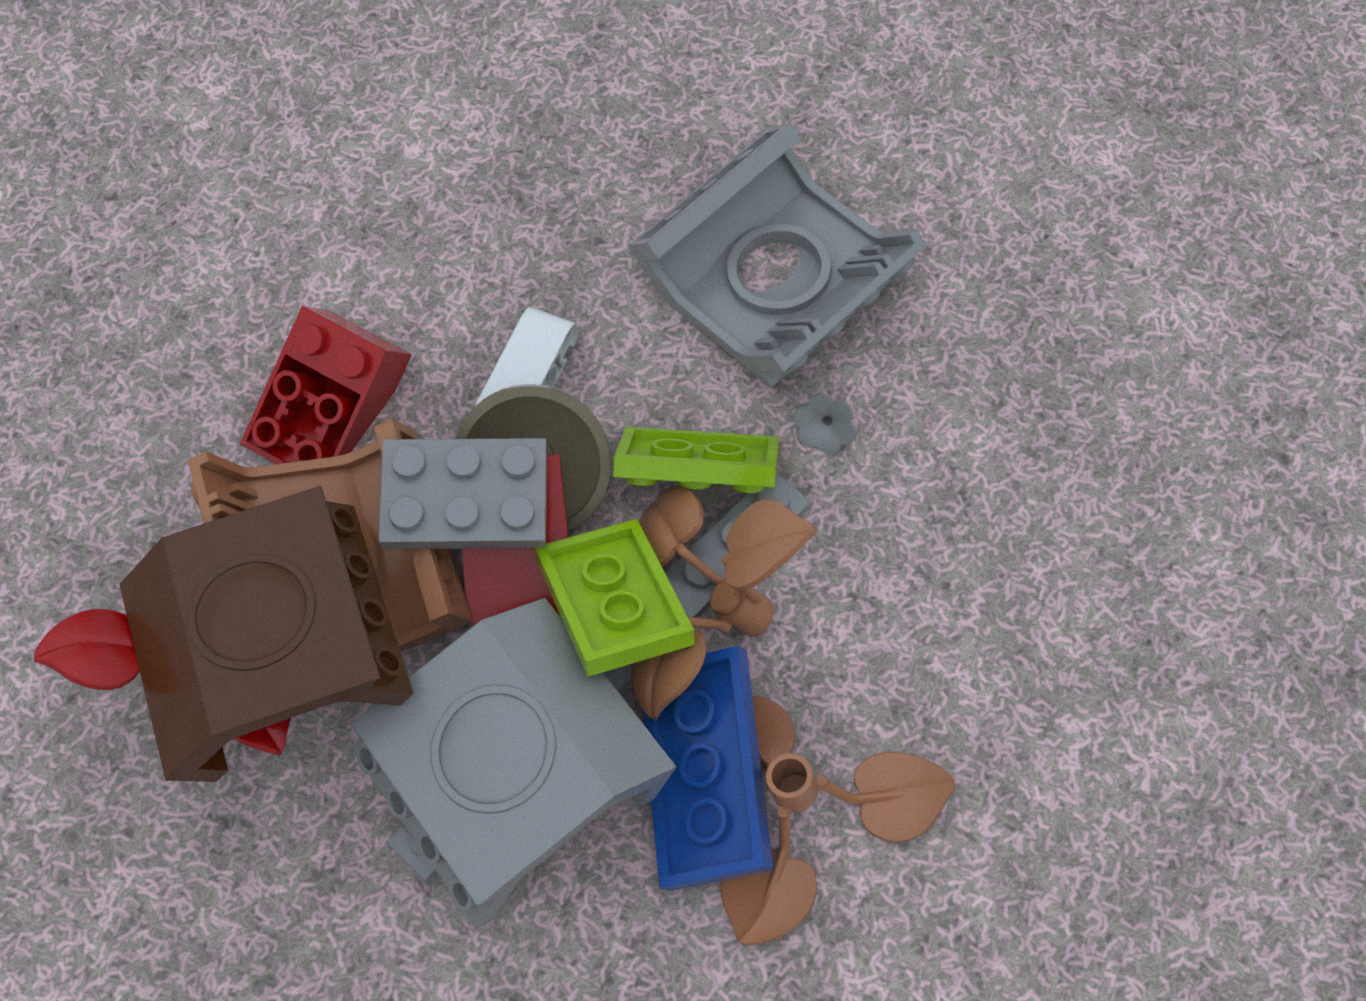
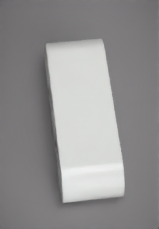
[475,307,578,406]

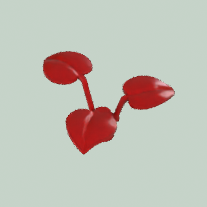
[34,609,291,755]

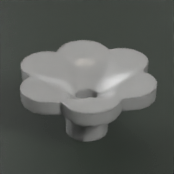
[793,393,857,455]

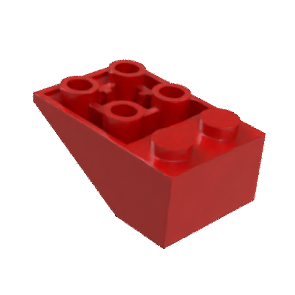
[240,306,412,464]

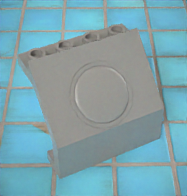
[627,123,927,388]
[350,598,676,928]

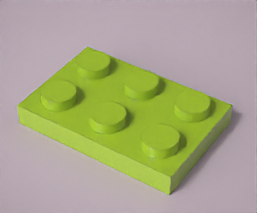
[613,426,779,493]
[535,519,695,677]

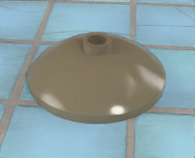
[455,384,611,532]

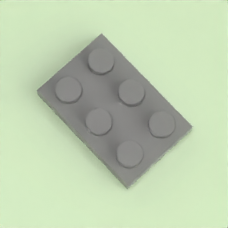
[379,438,547,549]

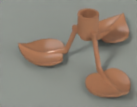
[632,486,818,721]
[720,696,955,945]

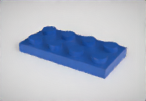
[642,645,774,891]

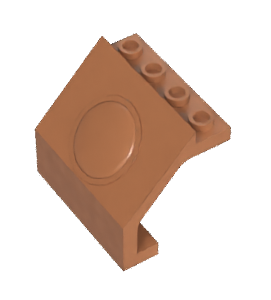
[188,418,473,651]

